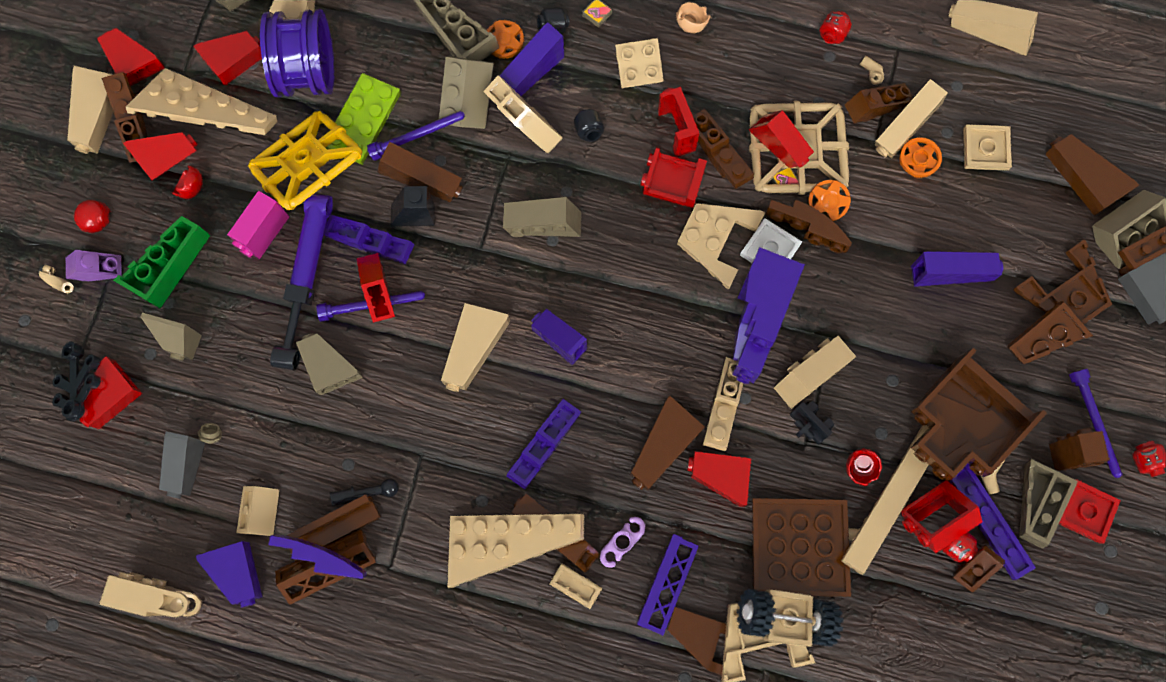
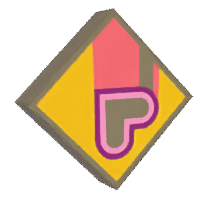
[583,0,612,28]
[771,168,798,195]

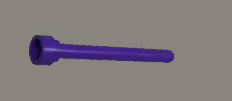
[367,111,465,161]
[316,291,425,322]
[1069,369,1122,478]

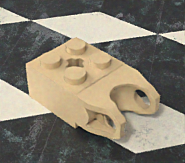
[99,572,203,617]

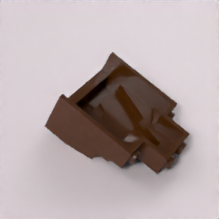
[910,348,1047,481]

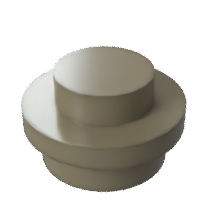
[198,423,222,444]

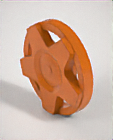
[487,20,524,59]
[899,137,942,178]
[808,180,851,221]

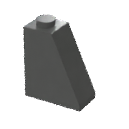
[1118,253,1166,325]
[159,431,205,499]

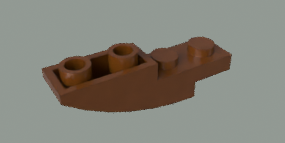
[102,72,148,163]
[693,109,754,189]
[765,200,852,254]

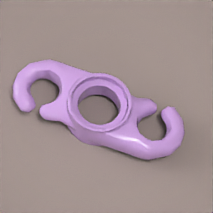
[600,516,645,568]

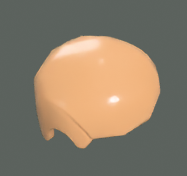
[676,2,711,33]

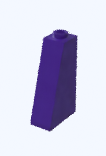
[500,22,564,96]
[911,251,1003,287]

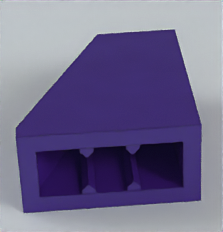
[531,309,587,365]
[196,541,262,608]

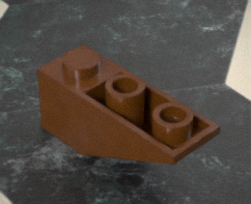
[845,83,913,123]

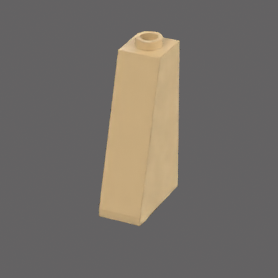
[949,0,1038,55]
[68,66,113,154]
[875,79,948,159]
[441,303,510,392]

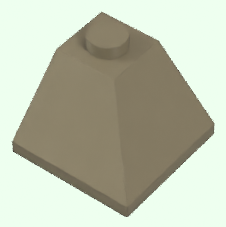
[141,313,202,362]

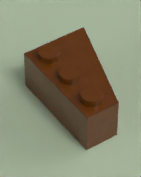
[1049,428,1110,471]

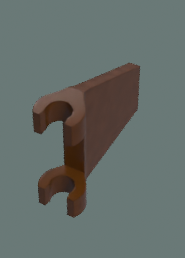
[668,607,726,675]

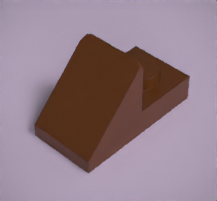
[953,545,1005,593]

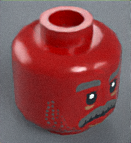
[819,11,852,44]
[1132,441,1166,477]
[942,532,978,562]

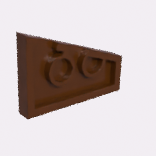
[1006,301,1093,364]

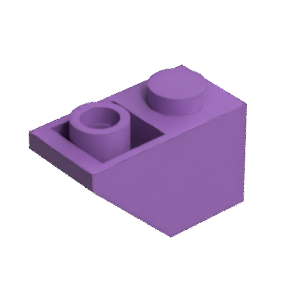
[66,250,122,281]

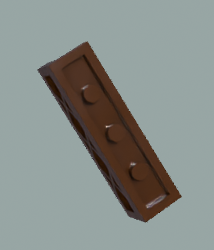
[1118,226,1166,276]
[286,495,381,561]
[275,529,376,605]

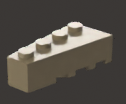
[414,0,500,61]

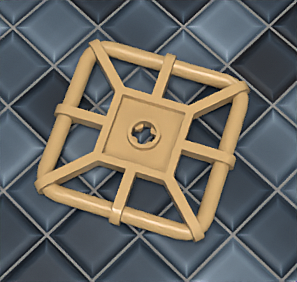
[749,101,849,195]

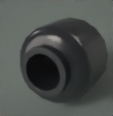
[537,7,569,35]
[573,109,604,142]

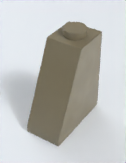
[296,333,363,396]

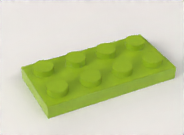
[326,73,401,165]

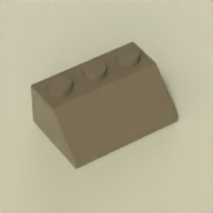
[439,56,494,129]
[1092,190,1166,269]

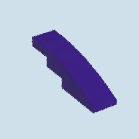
[324,215,414,264]
[506,399,581,490]
[269,534,367,579]

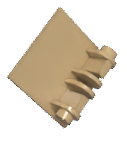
[615,38,664,88]

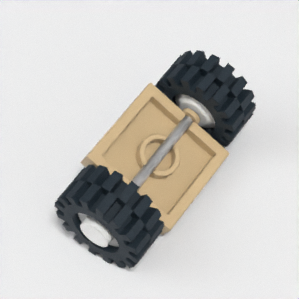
[736,589,844,647]

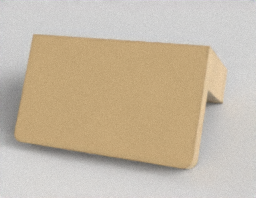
[236,486,279,536]

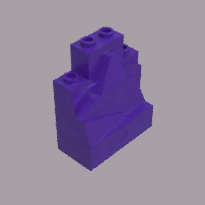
[732,247,804,384]

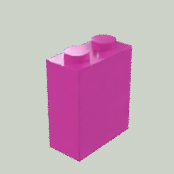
[227,191,289,259]

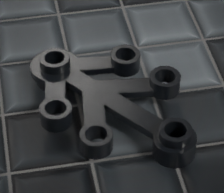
[52,341,101,422]

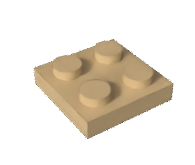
[963,125,1012,171]

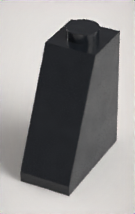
[390,186,435,227]

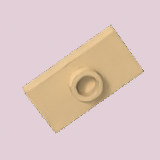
[550,563,602,609]

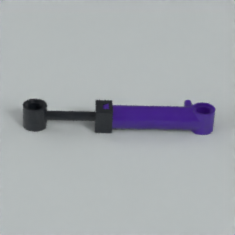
[270,193,333,371]

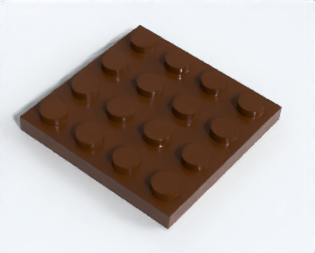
[752,498,851,597]

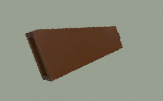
[1045,134,1139,216]
[377,142,463,202]
[631,396,705,491]
[511,494,600,573]

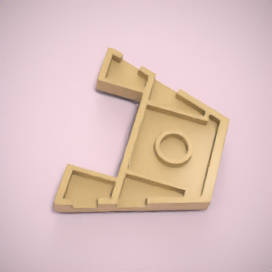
[677,203,765,289]
[721,602,815,682]

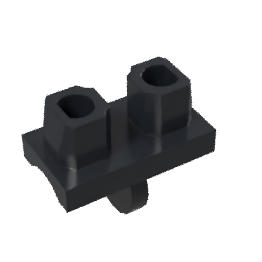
[789,400,835,445]

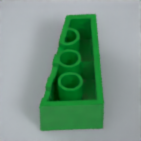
[113,216,211,309]

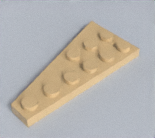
[126,68,277,135]
[448,514,584,588]

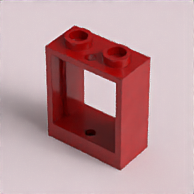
[901,481,982,553]

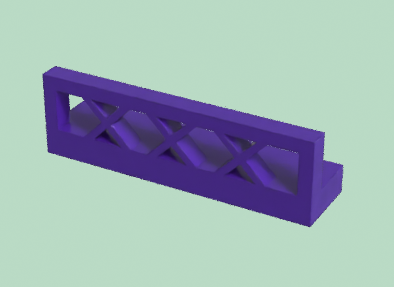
[637,534,699,635]

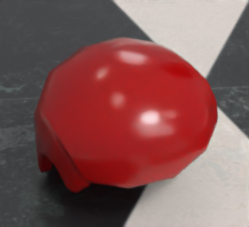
[172,166,203,199]
[74,200,111,233]
[845,448,882,486]

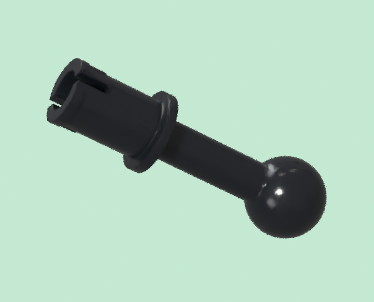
[330,479,399,506]

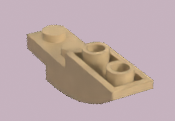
[483,75,563,153]
[703,357,743,451]

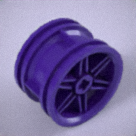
[260,9,334,97]

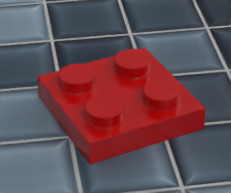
[1059,479,1121,544]

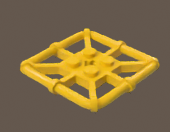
[248,111,362,210]

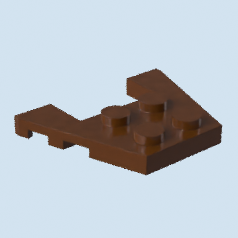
[1013,239,1112,324]

